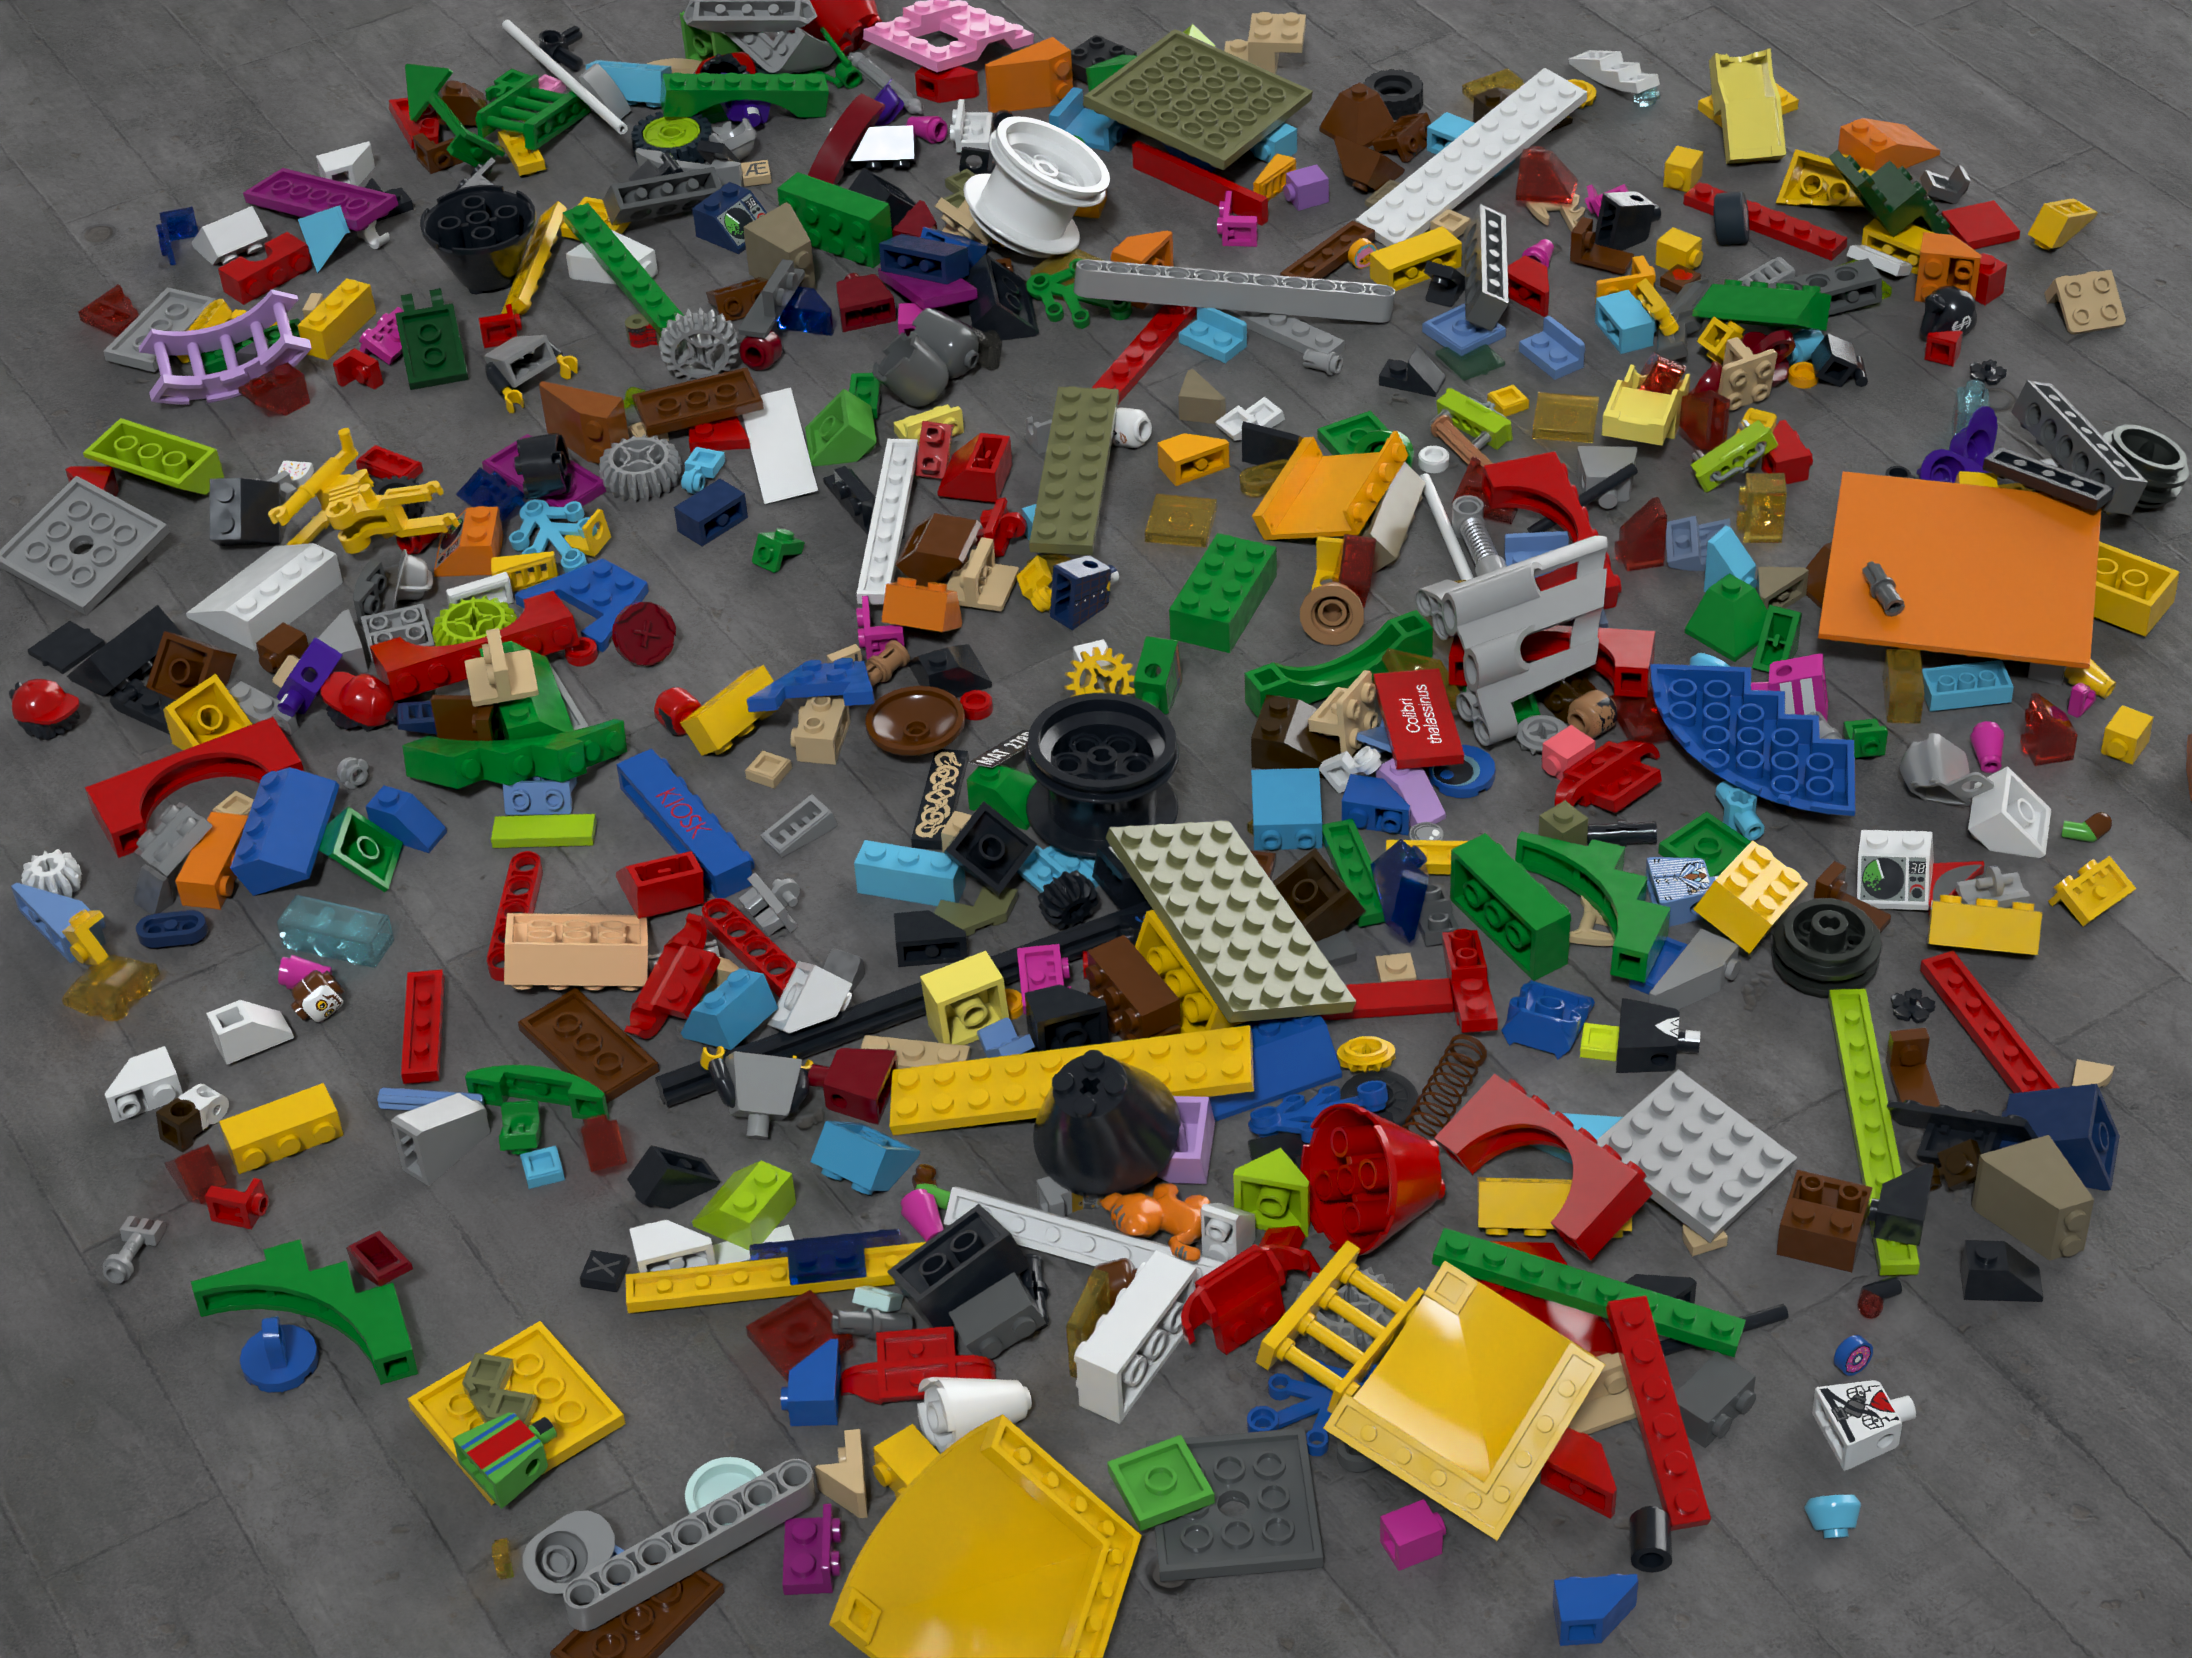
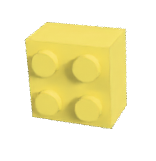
[920,951,1009,1045]

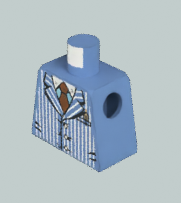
[1645,857,1718,927]

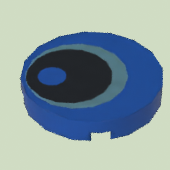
[1428,745,1496,798]

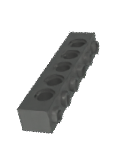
[1464,204,1509,331]
[2011,380,2148,515]

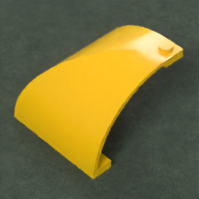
[1323,1261,1606,1541]
[829,1414,1142,1658]

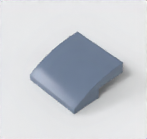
[1665,516,1733,571]

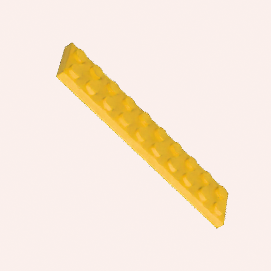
[889,1025,1254,1136]

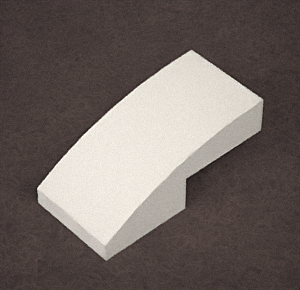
[1215,397,1285,441]

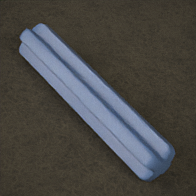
[377,1087,485,1111]

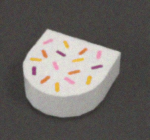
[278,461,314,488]

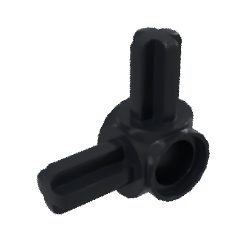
[539,26,583,72]

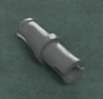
[831,1308,913,1339]

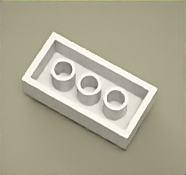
[1074,1250,1197,1424]

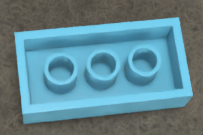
[1919,660,2014,711]

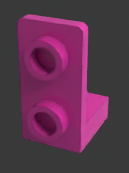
[1217,191,1258,247]
[856,596,905,660]

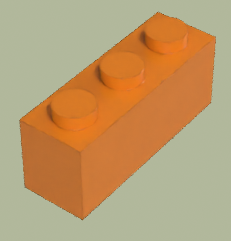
[175,812,249,910]

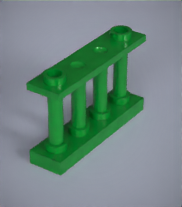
[476,74,591,150]

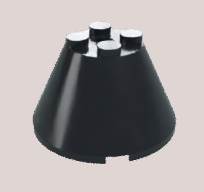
[420,185,536,295]
[1033,1050,1181,1196]

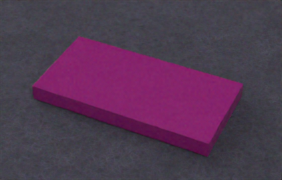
[878,268,978,310]
[482,434,607,507]

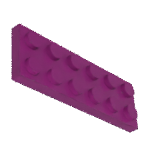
[243,168,398,231]

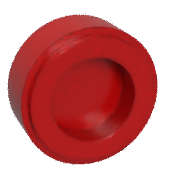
[565,637,598,667]
[960,690,993,720]

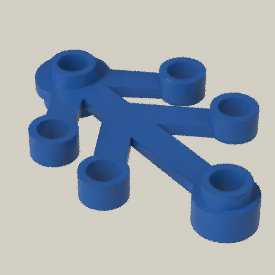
[1248,1081,1389,1143]
[1247,1359,1377,1456]

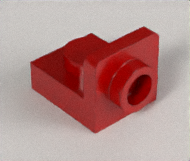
[478,304,522,348]
[333,348,383,390]
[205,1178,269,1230]

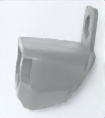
[1899,733,1994,806]

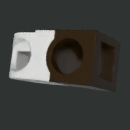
[156,1084,229,1153]

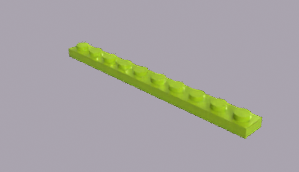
[1828,989,1920,1275]

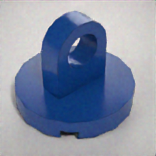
[240,1316,319,1393]

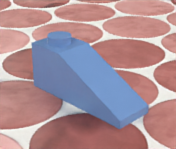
[11,883,106,963]

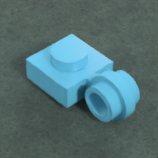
[681,447,725,494]

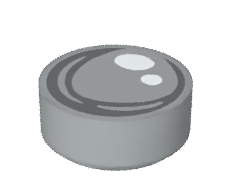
[1409,822,1444,841]

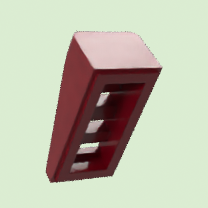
[346,1231,413,1287]

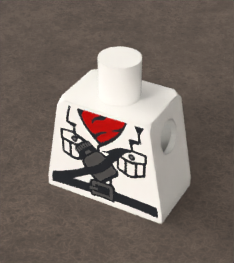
[1812,1380,1916,1471]

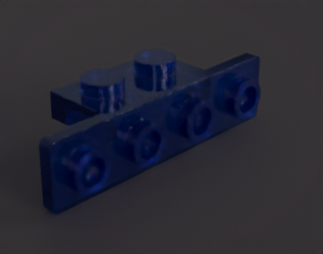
[749,1229,902,1285]

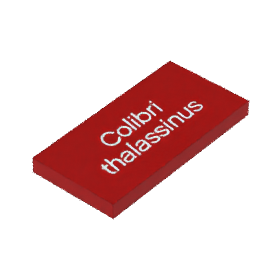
[1373,668,1464,769]

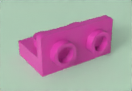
[359,307,404,365]
[1017,944,1071,1014]

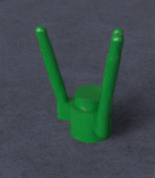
[808,27,862,89]

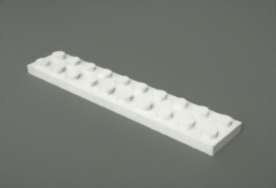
[1355,68,1587,247]

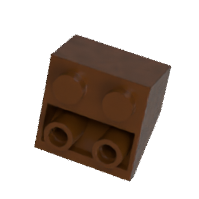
[895,513,981,587]
[1776,1170,1873,1273]

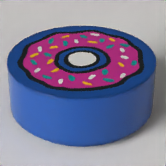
[1834,1335,1873,1376]

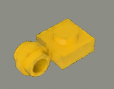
[1017,555,1052,612]

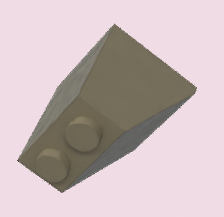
[743,202,816,301]
[1971,1135,2094,1261]

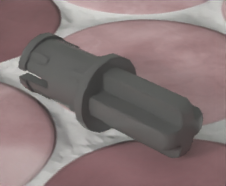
[1862,561,1905,616]

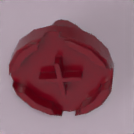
[1740,330,1796,387]
[612,602,676,665]

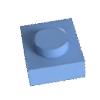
[977,1018,1035,1058]

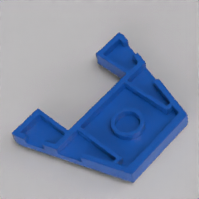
[515,558,649,652]
[747,658,875,712]

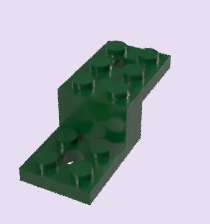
[1828,150,1951,237]

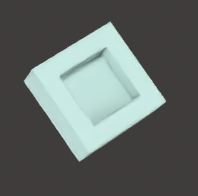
[852,1285,904,1313]

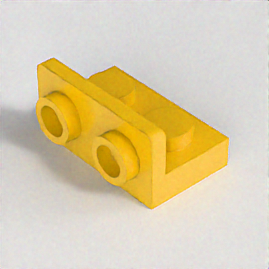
[2048,856,2136,927]

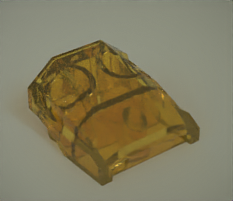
[62,954,160,1021]

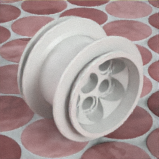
[963,117,1110,258]

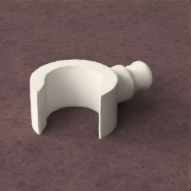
[357,220,390,249]

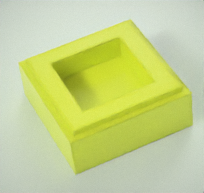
[1580,1023,1619,1061]

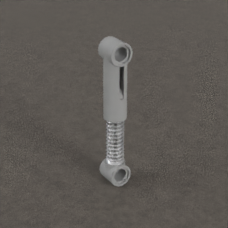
[1452,495,1507,577]

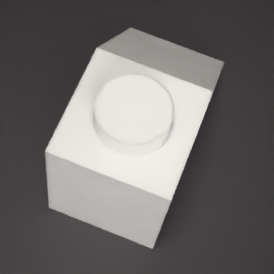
[630,1220,716,1273]

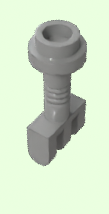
[103,1216,166,1284]

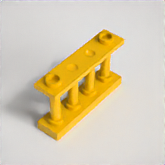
[1255,1240,1425,1414]

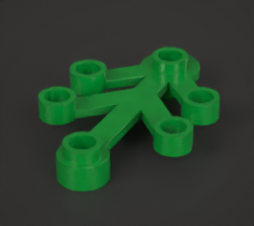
[1026,258,1132,329]

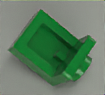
[752,528,805,572]
[1842,719,1888,758]
[499,1100,542,1154]

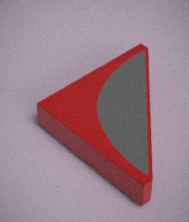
[1927,861,1985,917]

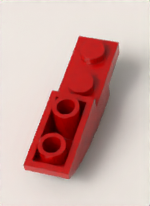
[1442,929,1498,1033]

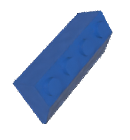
[230,767,340,896]
[1209,1015,1342,1122]

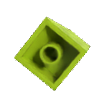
[692,1160,796,1253]

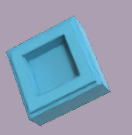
[520,1146,565,1189]

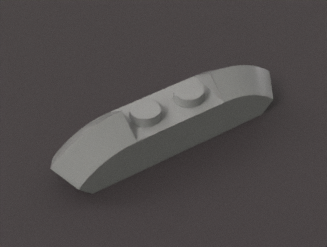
[683,0,817,32]

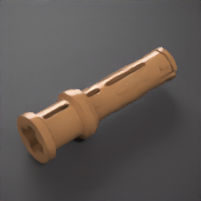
[836,640,910,707]

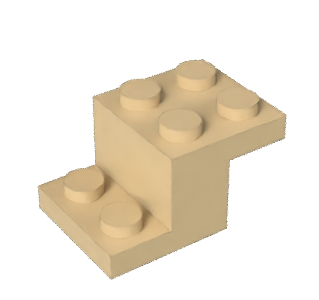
[1224,12,1306,74]

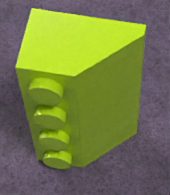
[83,418,224,495]

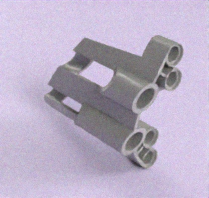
[1415,536,1607,746]

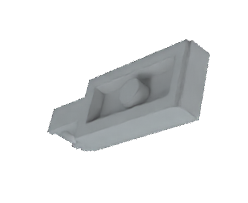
[229,681,300,736]

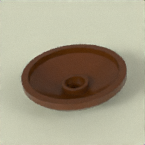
[865,686,965,756]

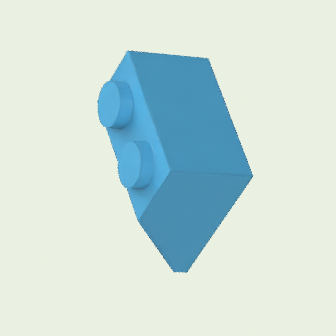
[681,968,778,1050]
[810,1121,921,1195]

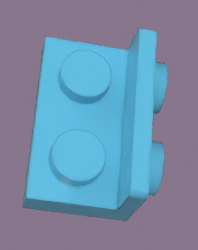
[1179,307,1247,363]

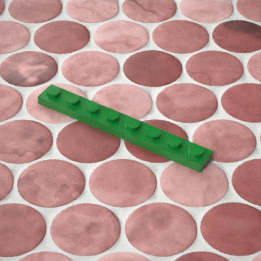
[562,203,684,336]
[1432,1228,1746,1358]

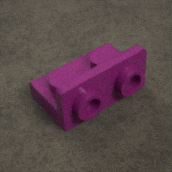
[782,1504,842,1595]

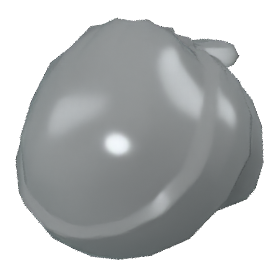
[709,118,756,160]

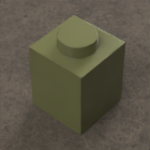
[1538,801,1588,846]

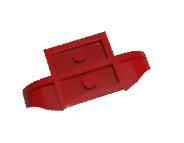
[1554,740,1662,813]
[624,913,721,1039]
[1181,1244,1310,1355]
[840,1326,996,1405]

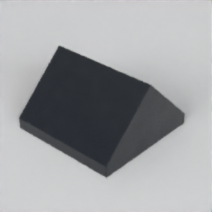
[1241,421,1303,472]
[944,801,1037,896]

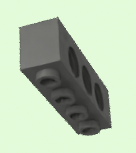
[603,167,722,225]
[1767,258,1882,331]

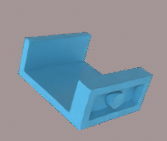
[1049,87,1131,152]
[1251,768,1322,850]

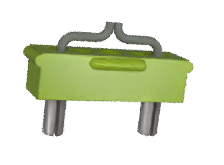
[1430,388,1513,450]
[1691,420,1778,492]

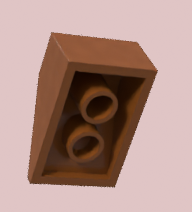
[539,381,629,464]

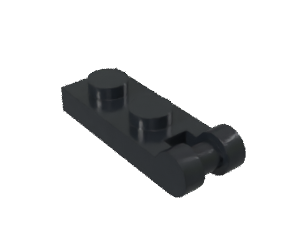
[110,679,176,735]

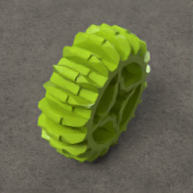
[432,595,517,646]

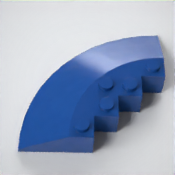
[1650,664,1855,816]

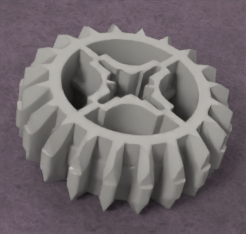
[659,307,739,380]
[599,434,682,502]
[1296,1263,1397,1358]

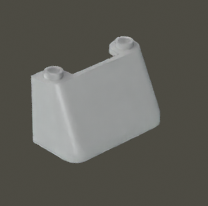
[724,27,837,74]

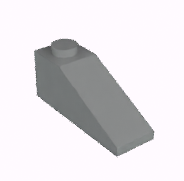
[1649,929,1741,1010]

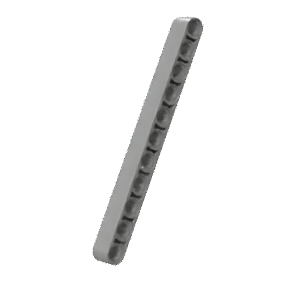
[1073,259,1395,323]

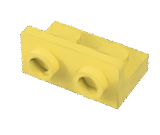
[893,404,964,446]

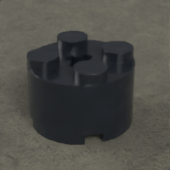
[514,433,572,500]

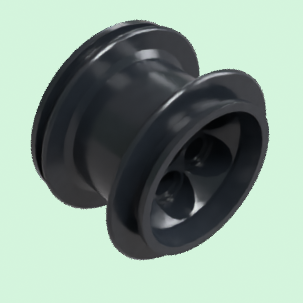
[1025,693,1179,860]

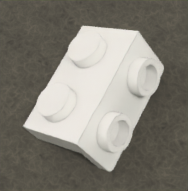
[950,99,993,152]

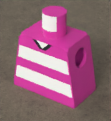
[1751,654,1829,723]

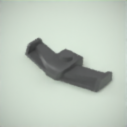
[1657,277,1714,361]

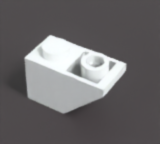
[316,141,375,186]
[206,1000,294,1065]
[105,1046,183,1123]
[1201,1203,1256,1262]

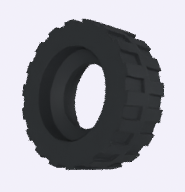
[1363,69,1423,120]

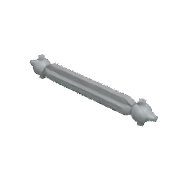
[848,52,924,114]

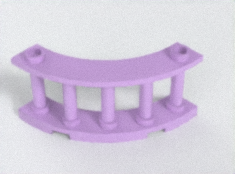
[139,289,312,405]

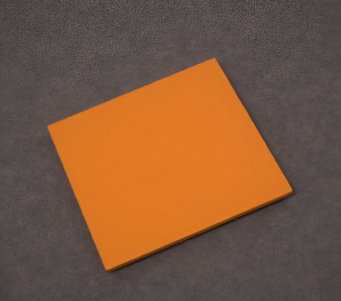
[1818,471,2101,669]

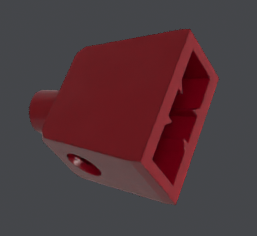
[836,273,896,332]
[808,1048,898,1125]

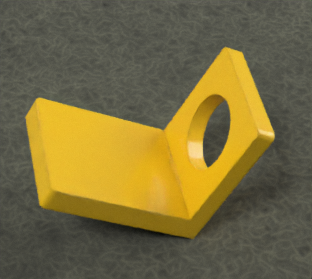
[564,509,611,557]
[1311,536,1349,591]

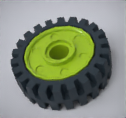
[631,111,713,164]

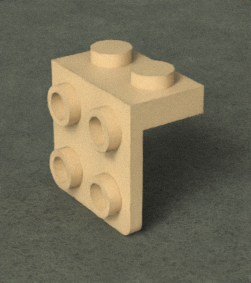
[2044,270,2126,335]

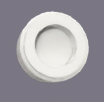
[1418,446,1449,473]

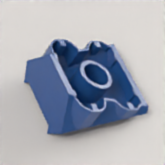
[1501,980,1595,1060]

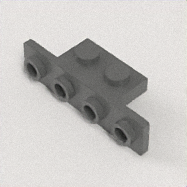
[738,259,805,338]

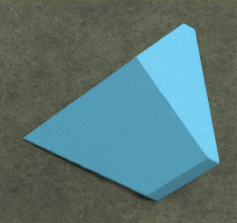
[298,205,350,274]

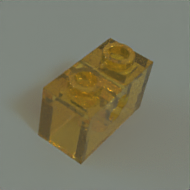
[1736,473,1787,543]
[1882,649,1925,724]

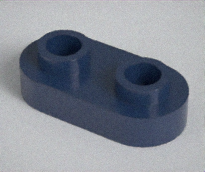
[136,910,208,948]

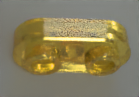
[1239,459,1288,497]

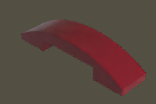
[808,93,885,185]

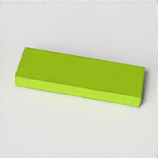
[491,814,597,848]

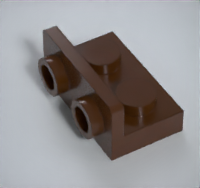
[1372,112,1431,163]
[706,277,768,321]

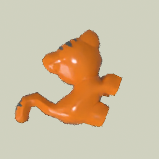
[1101,1183,1210,1262]

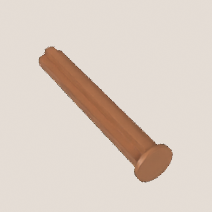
[1431,415,1493,478]

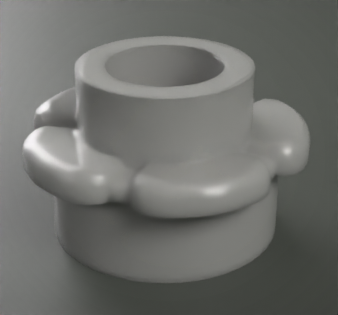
[337,757,369,789]

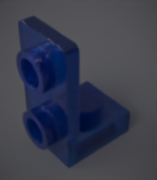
[156,207,199,265]

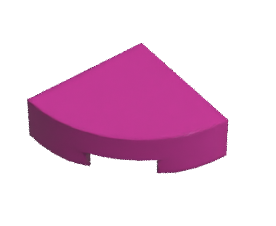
[2068,683,2096,718]

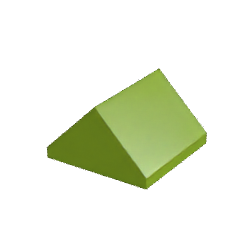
[1233,1148,1310,1237]

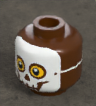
[291,970,345,1023]

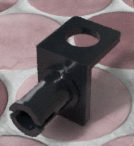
[959,146,996,175]

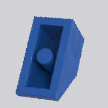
[366,785,447,853]
[781,1339,841,1426]

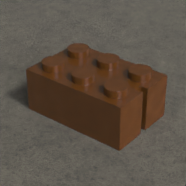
[1085,935,1181,1041]

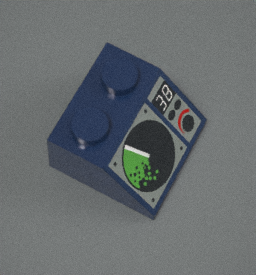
[692,182,767,254]

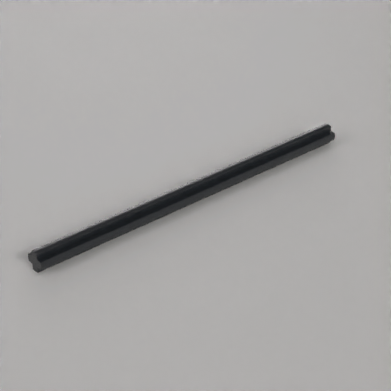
[655,901,1153,1107]

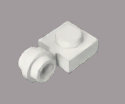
[1319,746,1382,794]

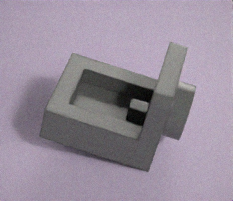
[1920,165,1970,204]

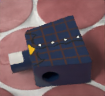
[1050,556,1119,631]

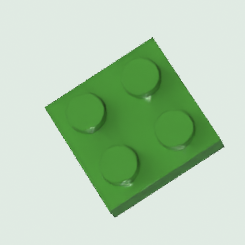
[1107,1435,1215,1531]

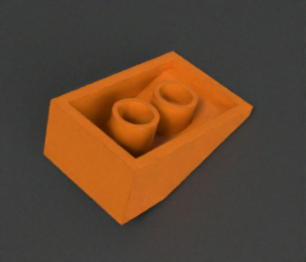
[985,37,1073,113]
[1838,118,1940,171]

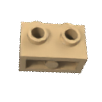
[791,695,851,765]

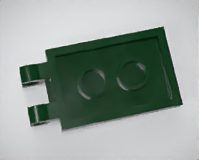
[395,288,469,390]

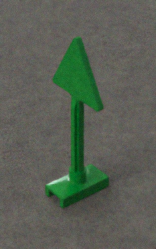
[405,64,505,174]

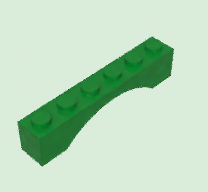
[660,72,829,117]
[1244,610,1433,718]

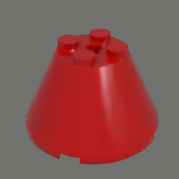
[786,0,882,56]
[1301,1103,1445,1256]

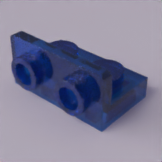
[456,467,526,523]

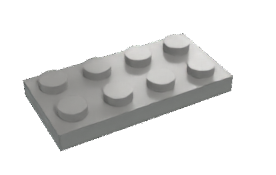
[103,287,216,372]

